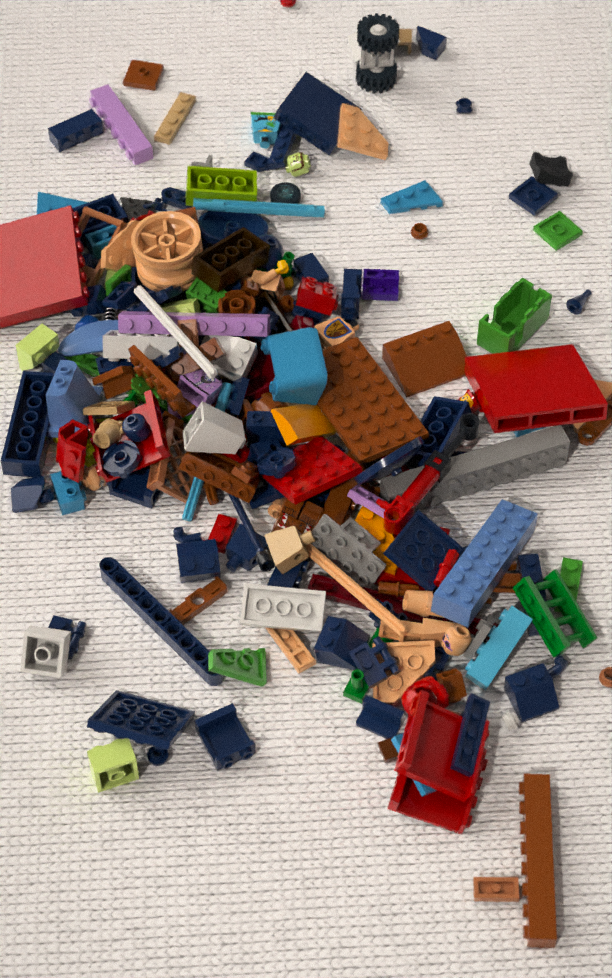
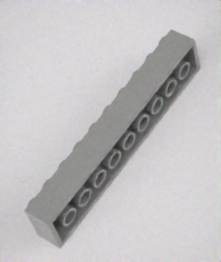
[380,425,570,512]

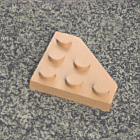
[338,103,388,160]
[101,220,140,273]
[372,640,436,705]

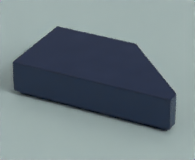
[244,151,279,172]

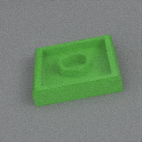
[533,211,583,251]

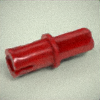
[433,549,459,587]

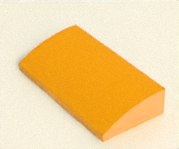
[271,404,337,445]

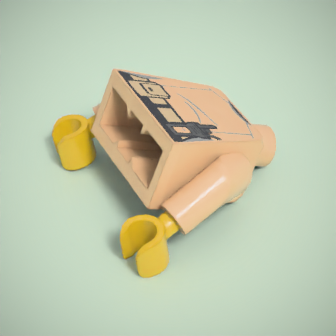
[241,260,294,303]

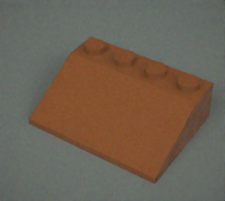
[382,321,467,398]

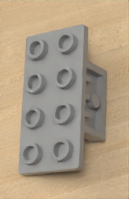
[311,514,387,589]

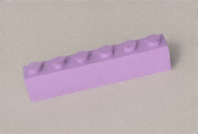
[89,84,153,165]

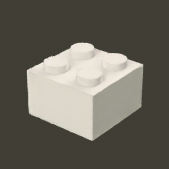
[20,625,71,678]

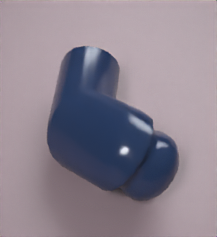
[173,527,202,543]

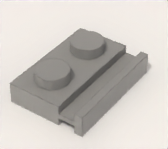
[463,614,496,660]

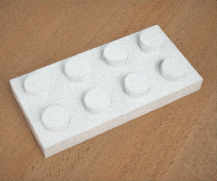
[240,583,326,633]

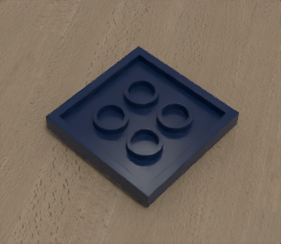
[383,509,464,591]

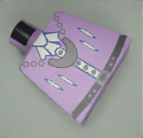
[177,369,222,407]

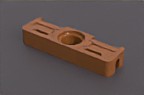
[169,576,227,625]

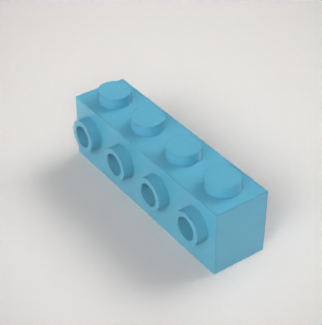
[465,606,533,691]

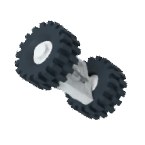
[356,13,399,94]

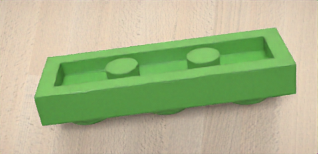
[554,557,583,613]

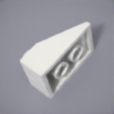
[201,335,258,381]

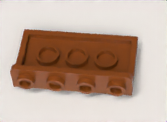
[128,345,196,418]
[178,451,261,503]

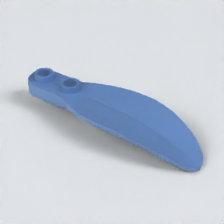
[58,320,118,356]

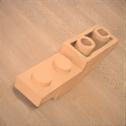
[378,618,463,647]

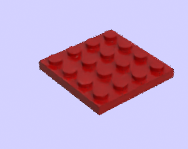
[257,436,362,505]

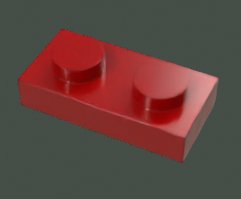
[208,514,237,554]

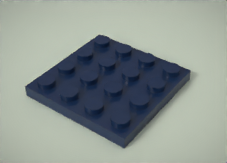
[87,690,195,750]

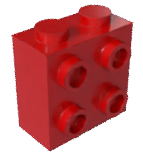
[296,277,339,316]

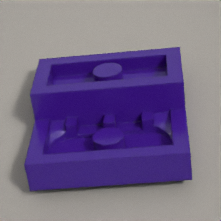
[362,269,399,301]

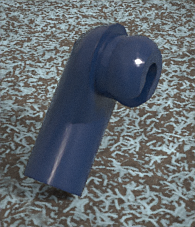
[548,656,568,680]

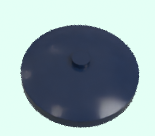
[198,211,268,245]
[354,436,425,485]

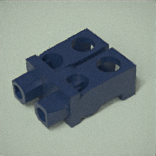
[341,268,362,323]

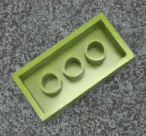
[186,166,257,206]

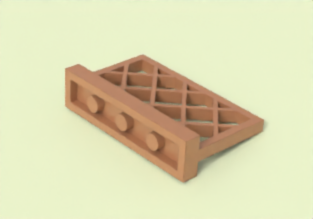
[147,417,194,504]

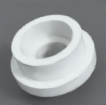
[501,710,519,731]

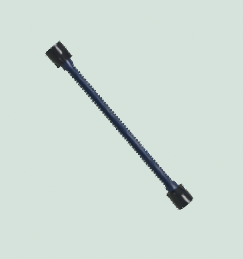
[228,493,275,572]

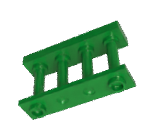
[513,569,598,658]

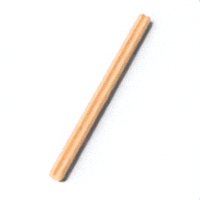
[306,544,408,637]

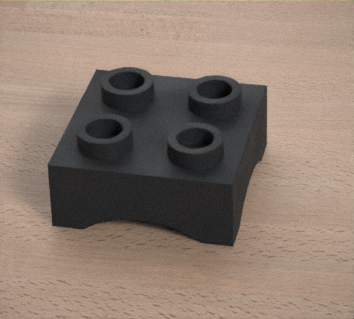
[529,152,573,187]

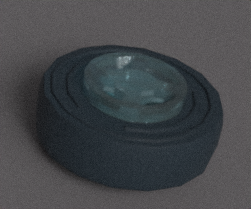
[270,182,301,204]

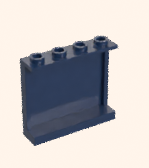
[273,71,362,156]

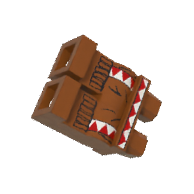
[271,497,323,535]

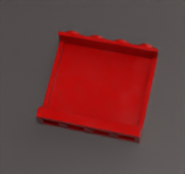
[394,690,490,802]

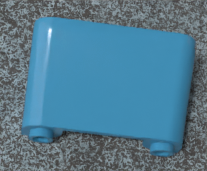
[261,327,327,405]

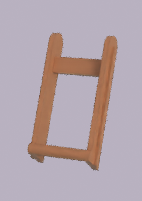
[78,207,127,287]

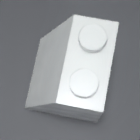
[183,401,246,454]

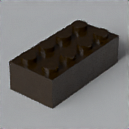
[191,227,270,292]

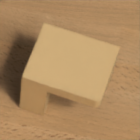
[397,29,412,54]

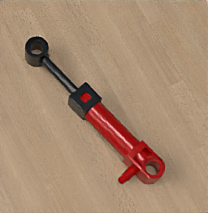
[376,414,480,534]

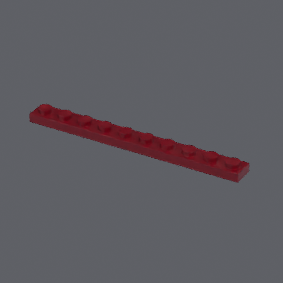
[307,573,499,643]

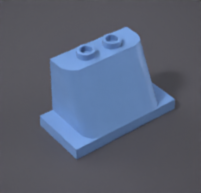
[46,360,104,438]

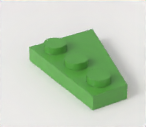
[208,648,267,687]

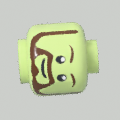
[285,152,311,177]

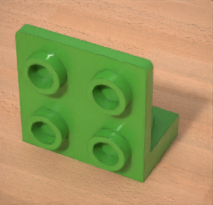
[186,277,227,313]

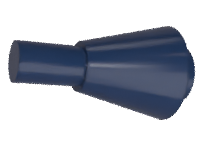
[566,289,592,315]

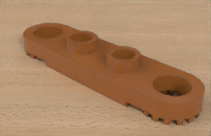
[577,397,612,446]

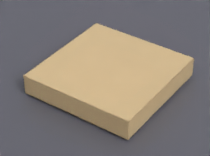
[83,401,135,415]

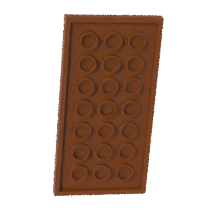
[317,337,429,466]

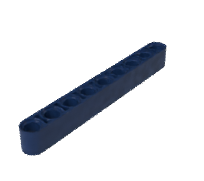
[99,557,224,686]

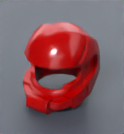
[401,676,449,715]

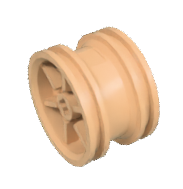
[131,211,203,292]

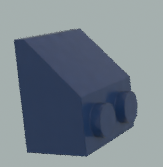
[176,539,221,583]
[314,616,370,670]
[503,663,560,723]

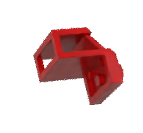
[56,419,88,483]

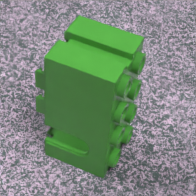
[477,278,552,354]

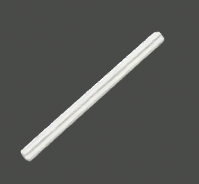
[134,285,219,379]

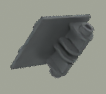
[120,197,156,223]

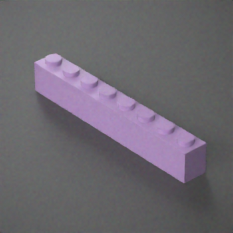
[118,311,270,337]

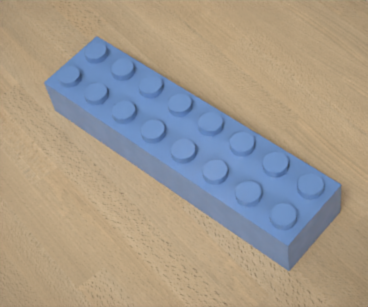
[431,499,538,627]

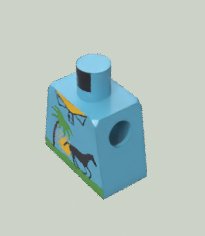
[251,112,281,149]

